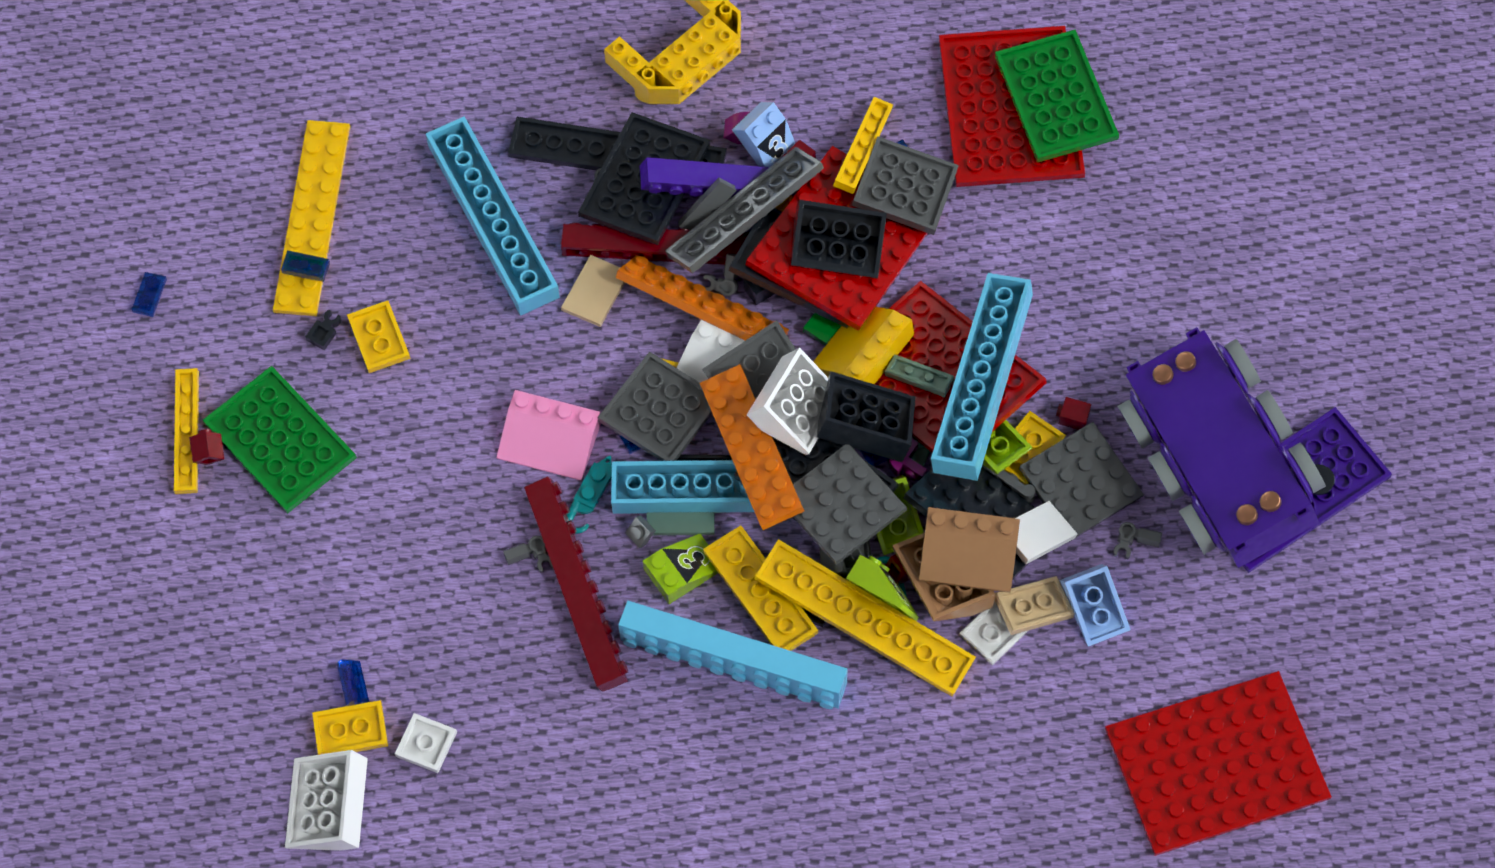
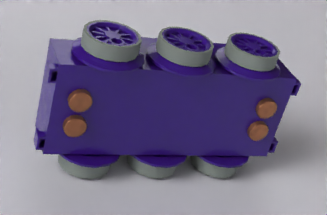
[1118,327,1326,568]

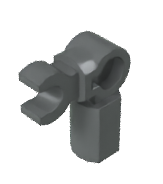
[703,253,738,296]
[1113,522,1162,560]
[503,536,553,573]

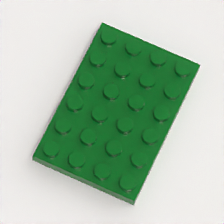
[995,29,1119,163]
[203,366,357,514]

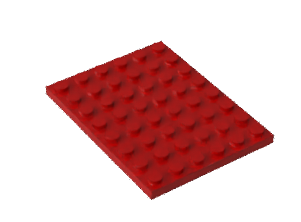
[939,26,1085,187]
[745,146,928,331]
[875,281,1047,453]
[1105,671,1332,856]

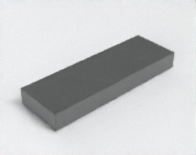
[678,177,737,231]

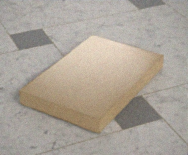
[561,255,625,327]
[994,576,1075,635]

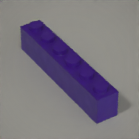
[640,157,769,198]

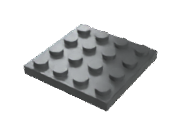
[852,136,959,235]
[702,320,796,399]
[598,351,713,461]
[1018,422,1144,542]
[793,444,907,565]

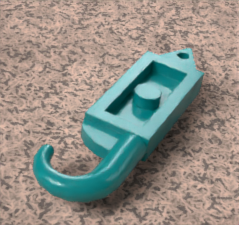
[567,455,612,534]

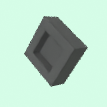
[625,515,656,548]

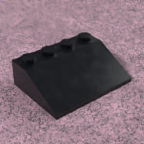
[791,200,887,279]
[817,371,916,462]

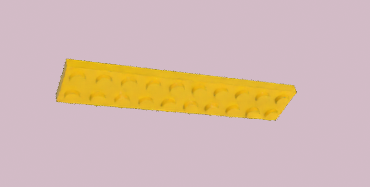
[273,120,350,316]
[754,539,976,697]

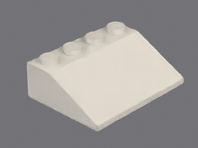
[677,320,745,383]
[747,348,828,455]
[285,750,368,851]

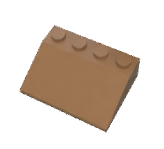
[919,507,1020,593]
[892,533,996,621]

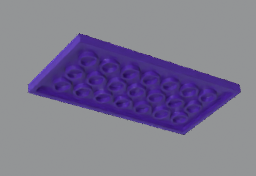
[1197,407,1392,573]

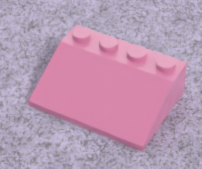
[496,390,601,481]

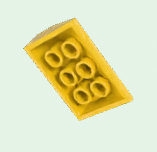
[813,306,914,384]

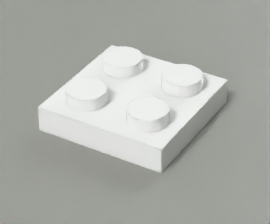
[395,713,457,773]

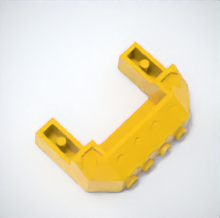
[604,0,741,104]

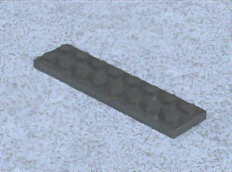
[665,147,824,274]

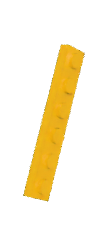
[833,97,893,194]
[174,368,199,494]

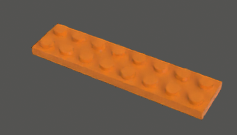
[616,255,789,341]
[700,364,804,530]

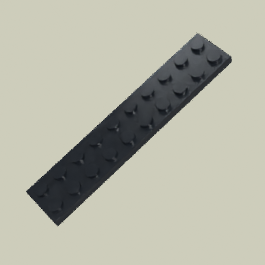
[508,116,727,171]

